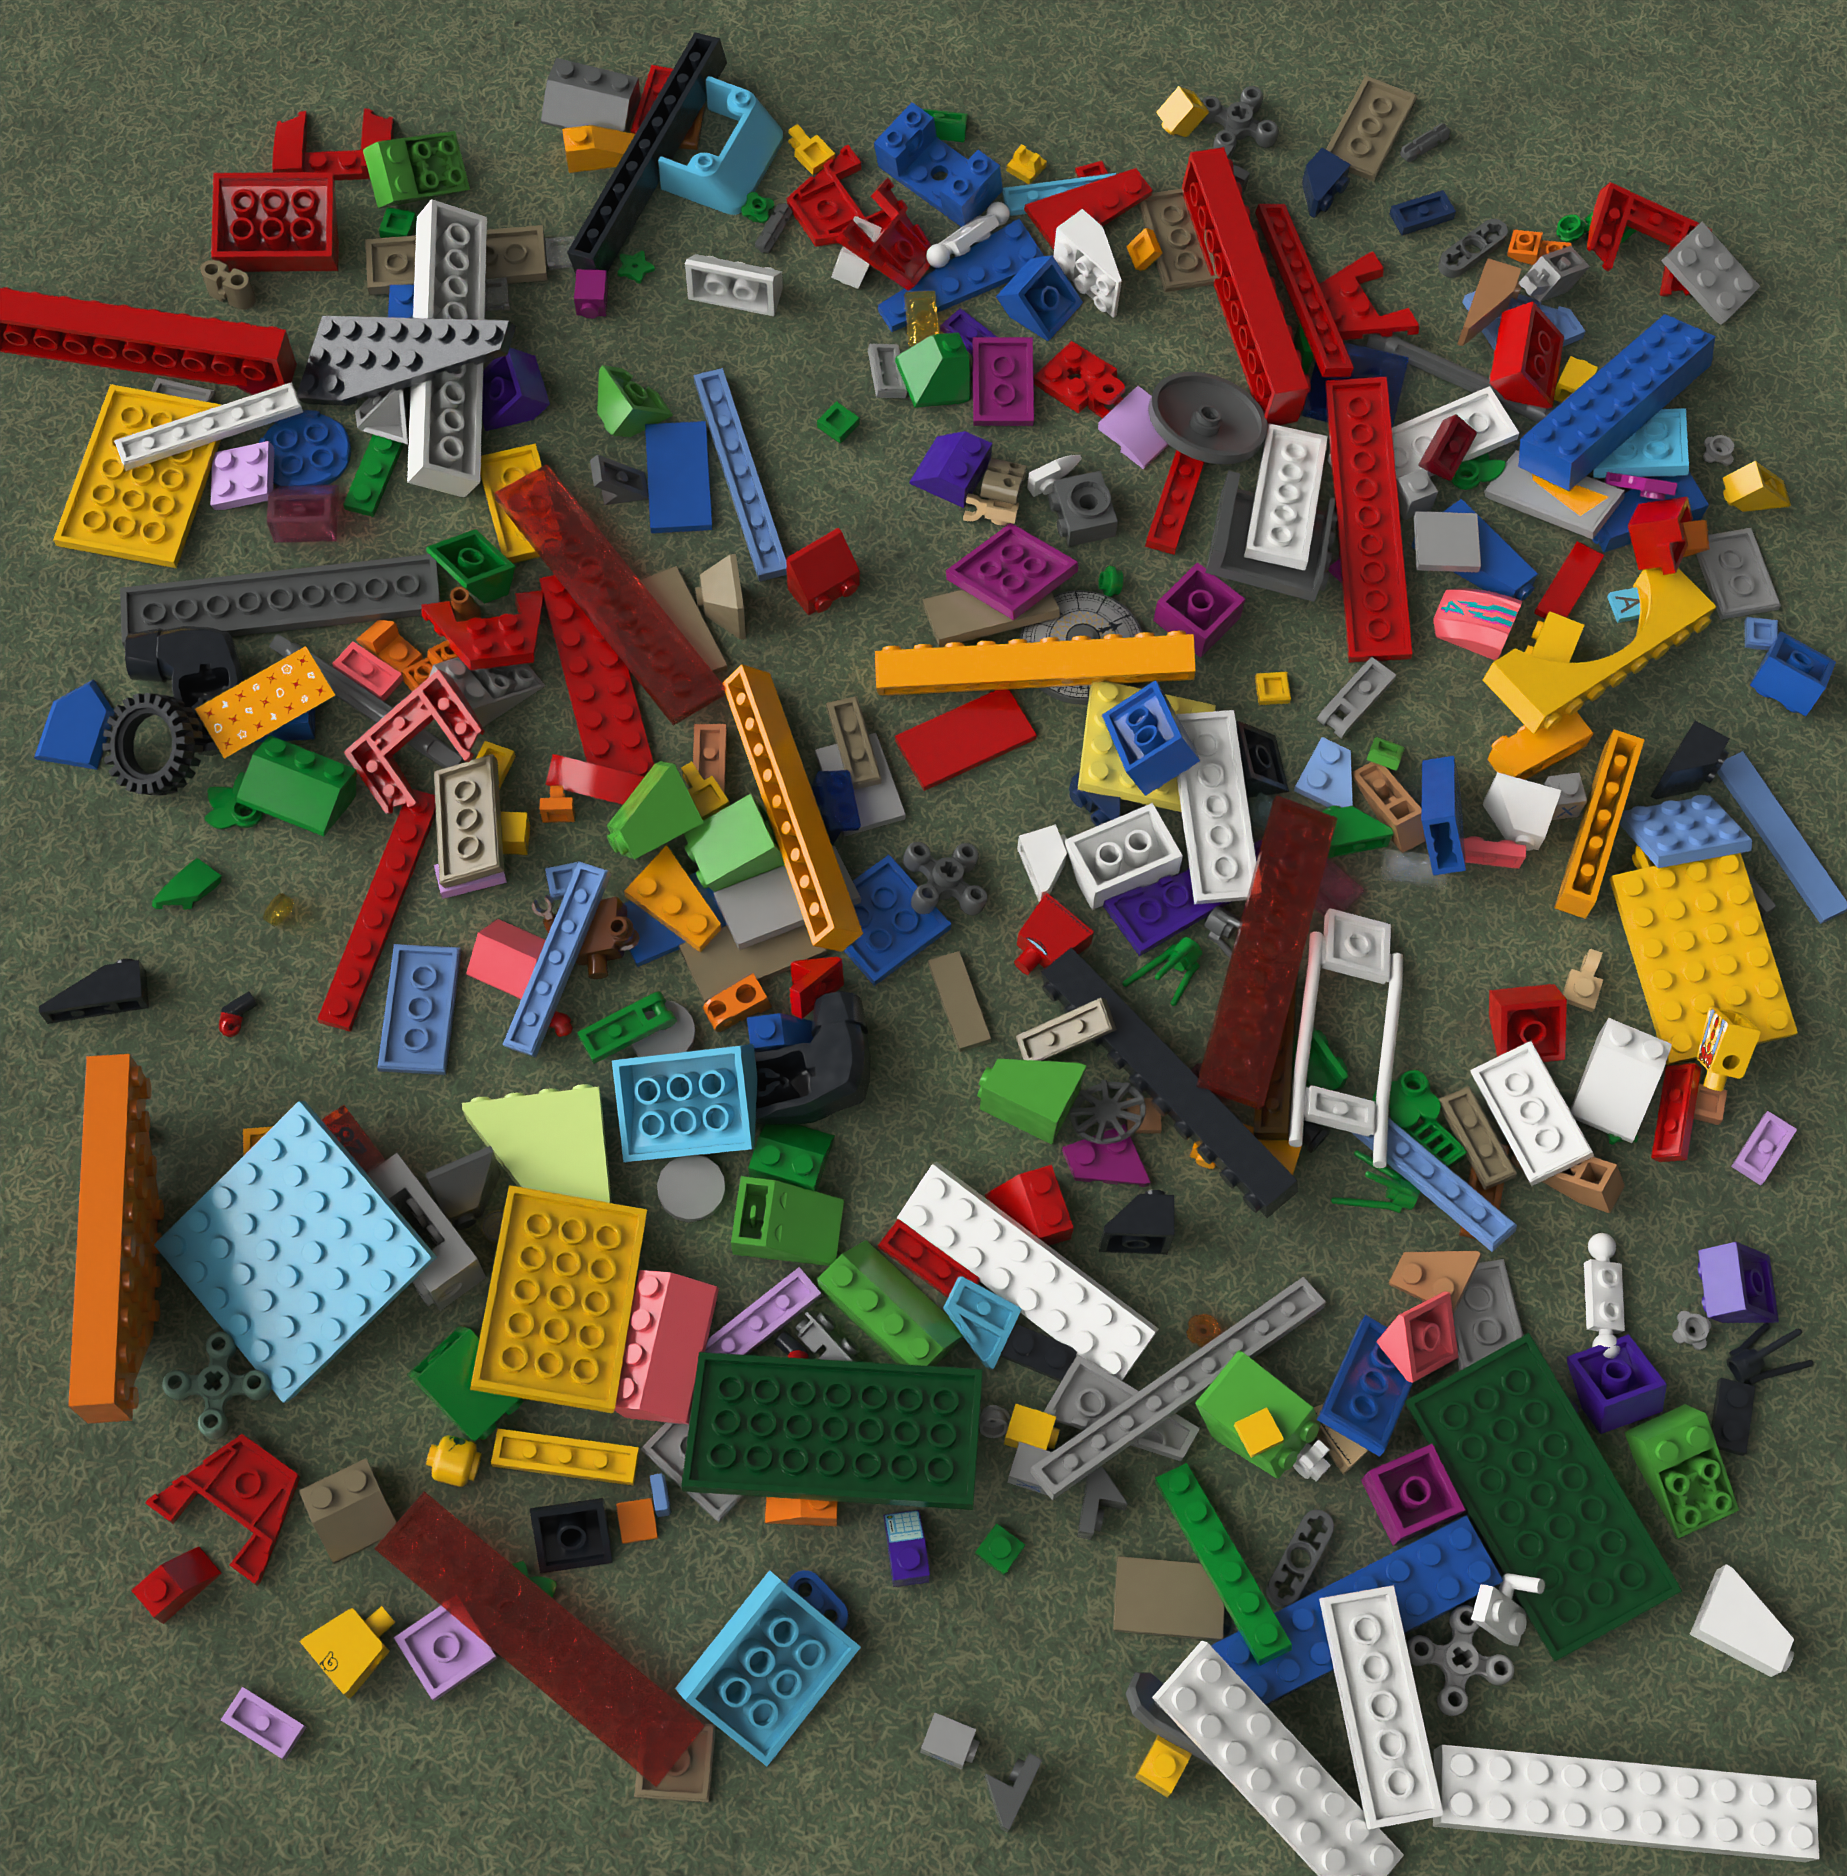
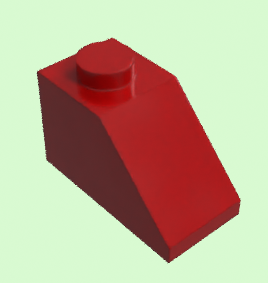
[131,1546,222,1624]

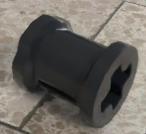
[1303,1117,1331,1153]

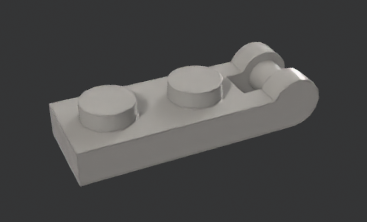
[1317,657,1396,739]

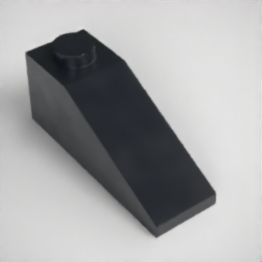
[39,959,149,1024]

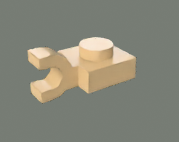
[963,493,1019,526]
[1563,949,1603,1012]

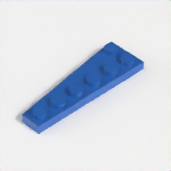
[878,219,1044,332]

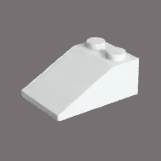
[1570,1018,1672,1143]

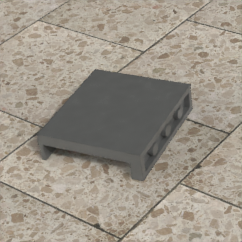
[1205,470,1337,602]

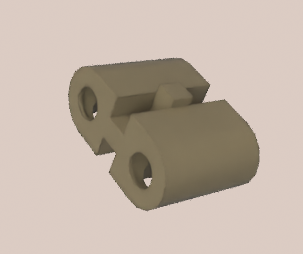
[200,260,256,310]
[980,458,1027,505]

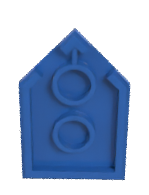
[34,679,116,770]

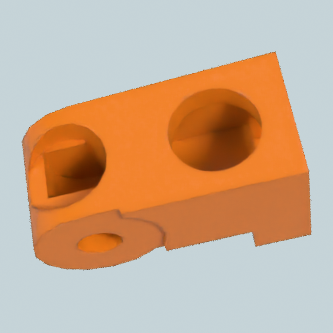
[703,973,772,1032]

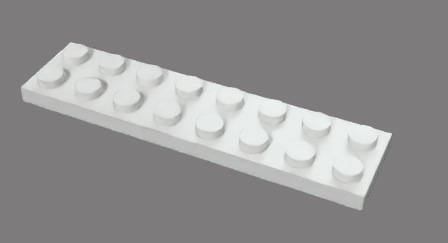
[897,1162,1159,1381]
[1152,1641,1404,1876]

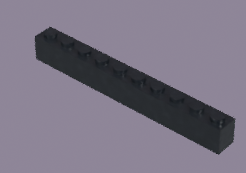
[567,32,727,274]
[1041,947,1298,1218]

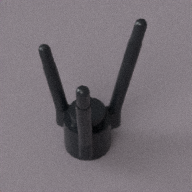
[1726,1323,1814,1385]

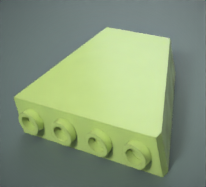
[462,1084,612,1203]

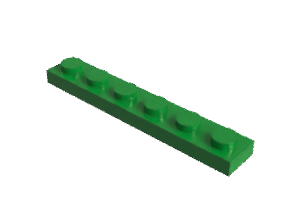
[1155,1463,1292,1666]

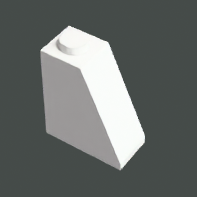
[1690,1564,1794,1677]

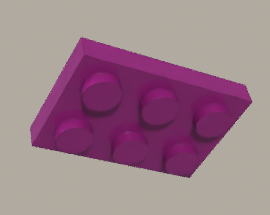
[972,337,1034,426]

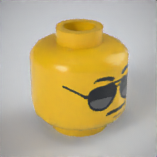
[426,1435,482,1487]

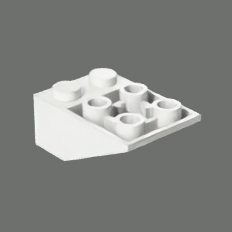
[1053,209,1122,318]

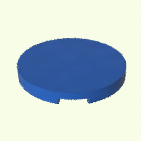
[259,410,351,492]

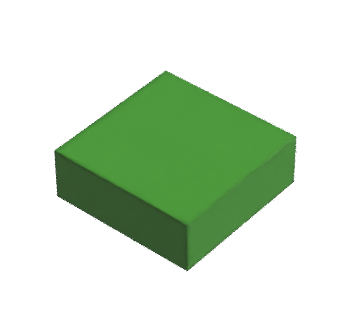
[1366,737,1405,771]

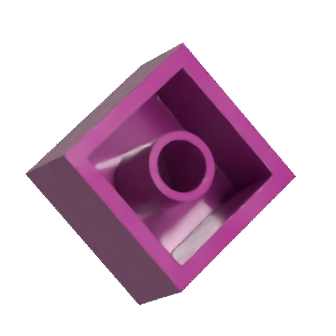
[1153,562,1245,658]
[1361,1444,1465,1546]

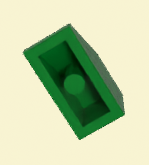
[1316,805,1393,859]

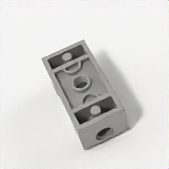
[367,1153,486,1311]

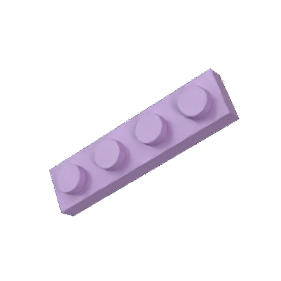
[705,1267,821,1355]

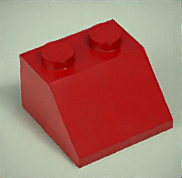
[786,528,860,616]
[1489,984,1567,1062]
[984,1165,1074,1246]

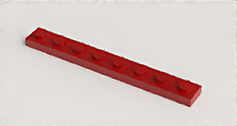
[1255,204,1354,377]
[317,789,436,1032]

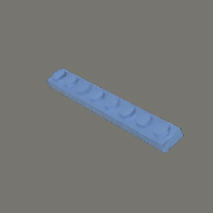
[694,368,787,582]

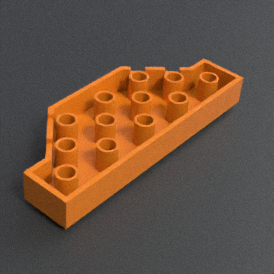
[68,1054,164,1424]

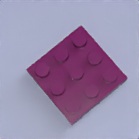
[946,523,1078,621]

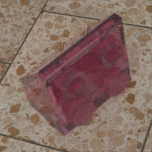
[267,485,339,543]

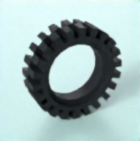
[102,693,203,796]

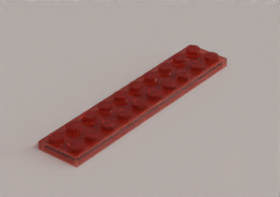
[495,464,726,726]
[1196,795,1337,1110]
[374,1491,705,1788]

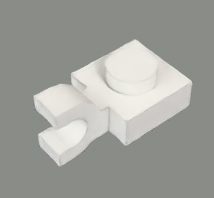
[1293,1440,1331,1481]

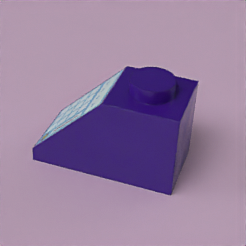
[883,1510,930,1587]

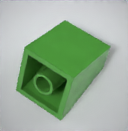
[607,761,704,859]
[684,794,785,892]
[977,1058,1086,1144]
[1195,1350,1321,1479]

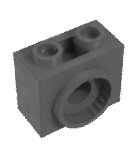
[1048,471,1118,547]

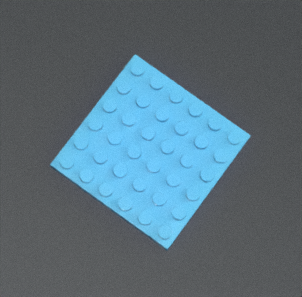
[154,1101,437,1403]

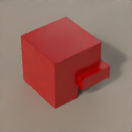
[1628,496,1693,575]

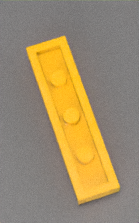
[491,1428,640,1486]

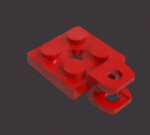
[1033,341,1125,419]

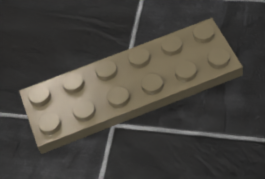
[365,225,548,295]

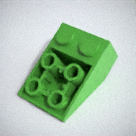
[363,131,470,208]
[731,1176,844,1266]
[1624,1404,1739,1539]

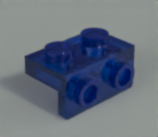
[811,770,861,845]

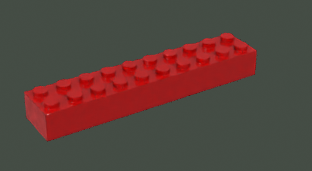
[1182,147,1311,428]
[0,287,297,390]

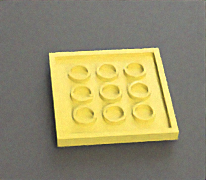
[1077,680,1216,812]

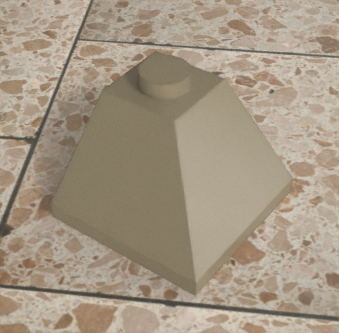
[695,554,746,639]

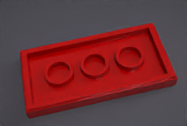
[895,689,1037,791]

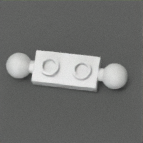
[926,202,1010,268]
[1584,1233,1625,1358]

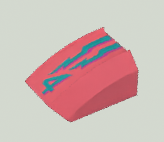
[1433,588,1523,661]

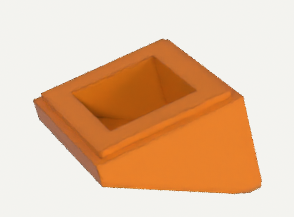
[1683,520,1710,557]
[616,1498,658,1544]

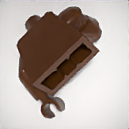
[532,895,640,979]

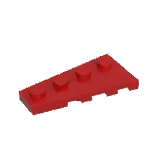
[1024,168,1153,250]

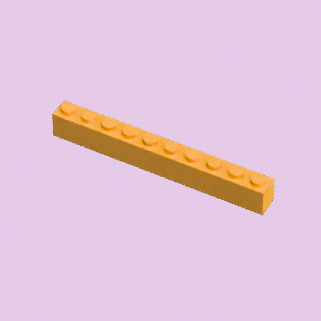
[875,631,1196,695]
[722,664,863,952]

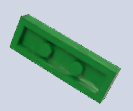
[343,434,404,517]

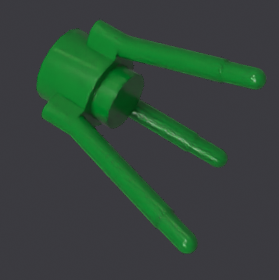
[1122,937,1203,1006]
[1331,1150,1420,1213]

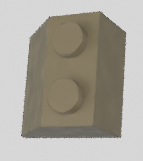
[299,1458,401,1564]

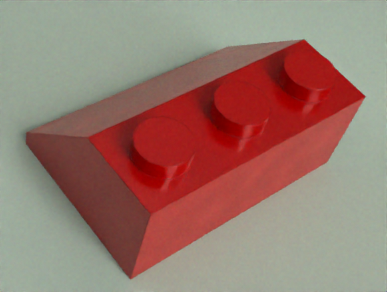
[1489,301,1564,409]

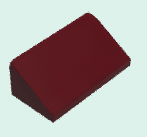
[1418,414,1477,481]

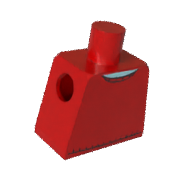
[1014,893,1094,975]

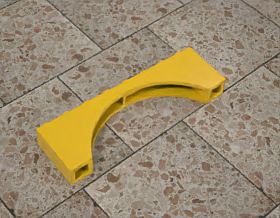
[1483,567,1717,734]

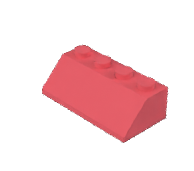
[614,1270,719,1425]

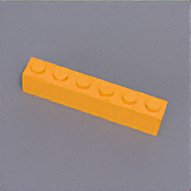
[1554,729,1645,919]

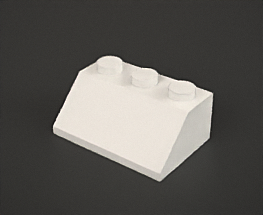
[685,254,783,316]
[1065,803,1183,910]

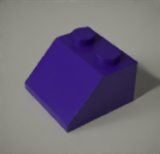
[482,348,550,431]
[909,431,992,508]
[1698,1242,1779,1323]
[1567,1334,1667,1434]

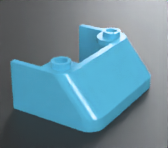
[658,76,783,215]

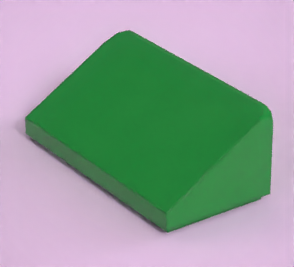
[921,108,968,142]

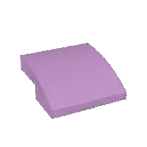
[1098,386,1169,469]

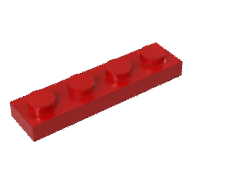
[1145,450,1205,555]

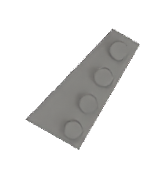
[1044,1354,1200,1461]

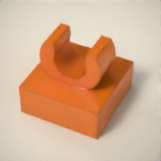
[539,786,575,823]

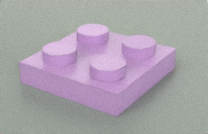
[210,441,274,510]
[394,1595,497,1702]

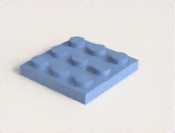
[1620,795,1752,868]

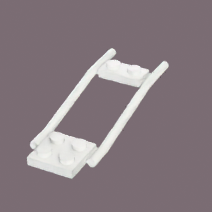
[1289,908,1403,1168]

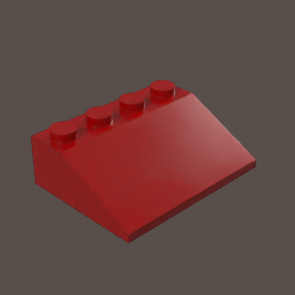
[211,172,339,272]

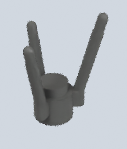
[1204,906,1287,976]

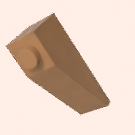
[1457,258,1521,346]
[1351,762,1426,853]
[1510,1154,1625,1213]

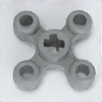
[1406,1605,1514,1716]

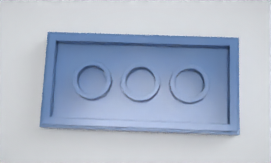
[377,944,461,1075]

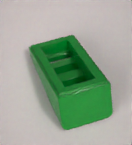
[1403,1116,1467,1169]

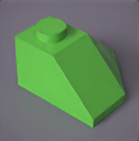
[597,365,673,437]

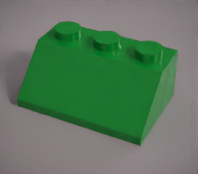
[236,735,357,837]

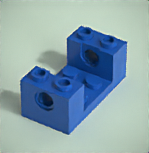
[874,102,1003,227]

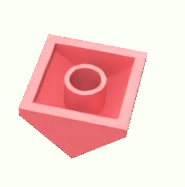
[466,919,546,999]
[1377,1291,1459,1383]

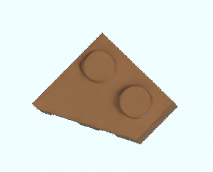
[1389,1251,1482,1315]

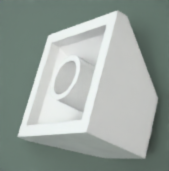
[1483,772,1561,851]

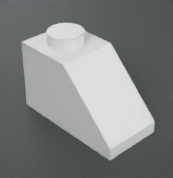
[831,216,882,289]
[1017,824,1068,902]

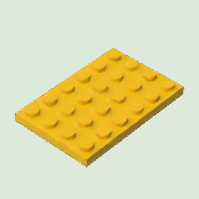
[53,384,222,569]
[1609,853,1798,1065]
[470,1185,647,1413]

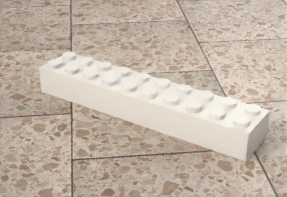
[407,199,487,497]
[1433,1745,1819,1862]

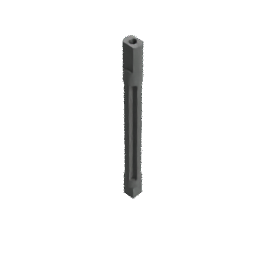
[1366,333,1556,423]
[269,634,465,768]

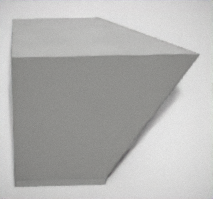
[355,388,408,445]

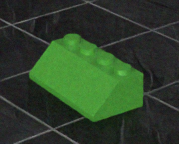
[817,1240,963,1366]

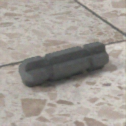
[1400,123,1450,162]
[755,203,793,253]

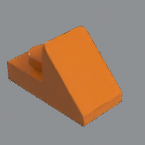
[356,620,423,673]

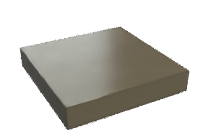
[634,1720,716,1803]

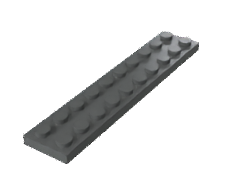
[120,554,441,648]

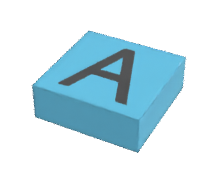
[1607,587,1640,623]

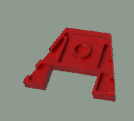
[786,145,891,247]
[835,178,932,291]
[1319,252,1419,340]
[421,590,544,670]
[145,1434,300,1587]

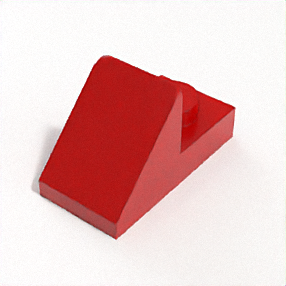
[789,957,844,1019]

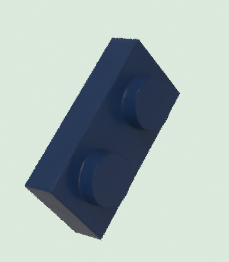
[1389,190,1456,235]

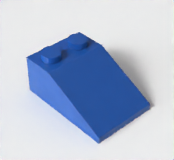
[1102,680,1200,796]

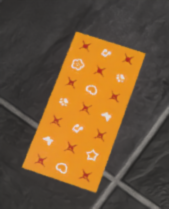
[195,646,335,759]

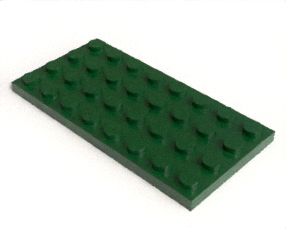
[1405,1333,1682,1662]
[681,1352,983,1510]

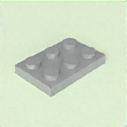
[1661,222,1760,325]

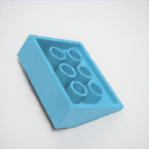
[612,1044,757,1162]
[675,1570,861,1767]

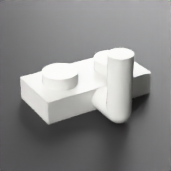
[1471,1573,1545,1646]

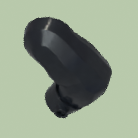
[125,626,246,756]
[755,991,871,1124]

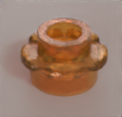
[1186,1314,1221,1348]

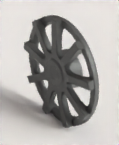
[1070,1080,1146,1144]

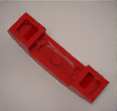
[545,754,644,805]

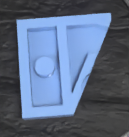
[1294,737,1353,808]

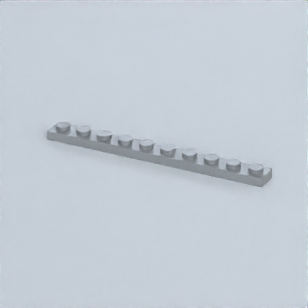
[1030,1277,1326,1500]

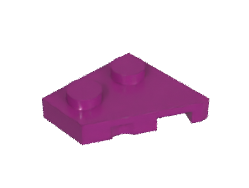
[1604,472,1677,500]
[1062,1124,1150,1187]

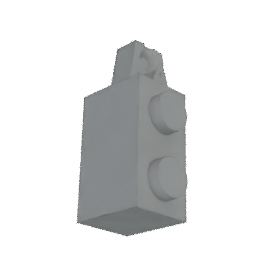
[1519,246,1590,302]

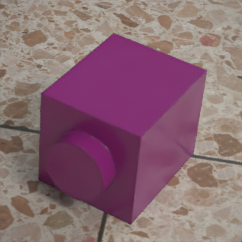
[574,269,609,319]

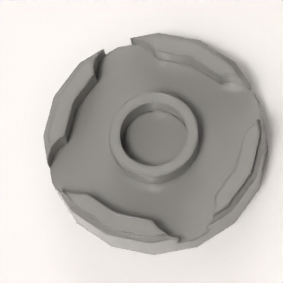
[631,1000,696,1057]
[657,1155,726,1223]

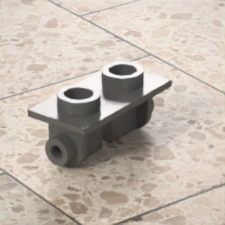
[796,1311,864,1362]

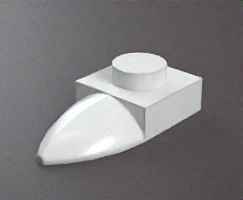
[1027,455,1081,497]

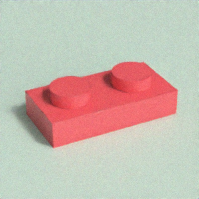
[332,641,403,701]
[1464,836,1526,869]

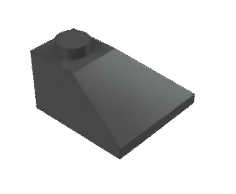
[425,1146,501,1230]

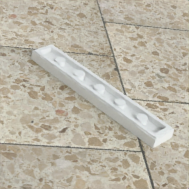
[114,382,303,471]

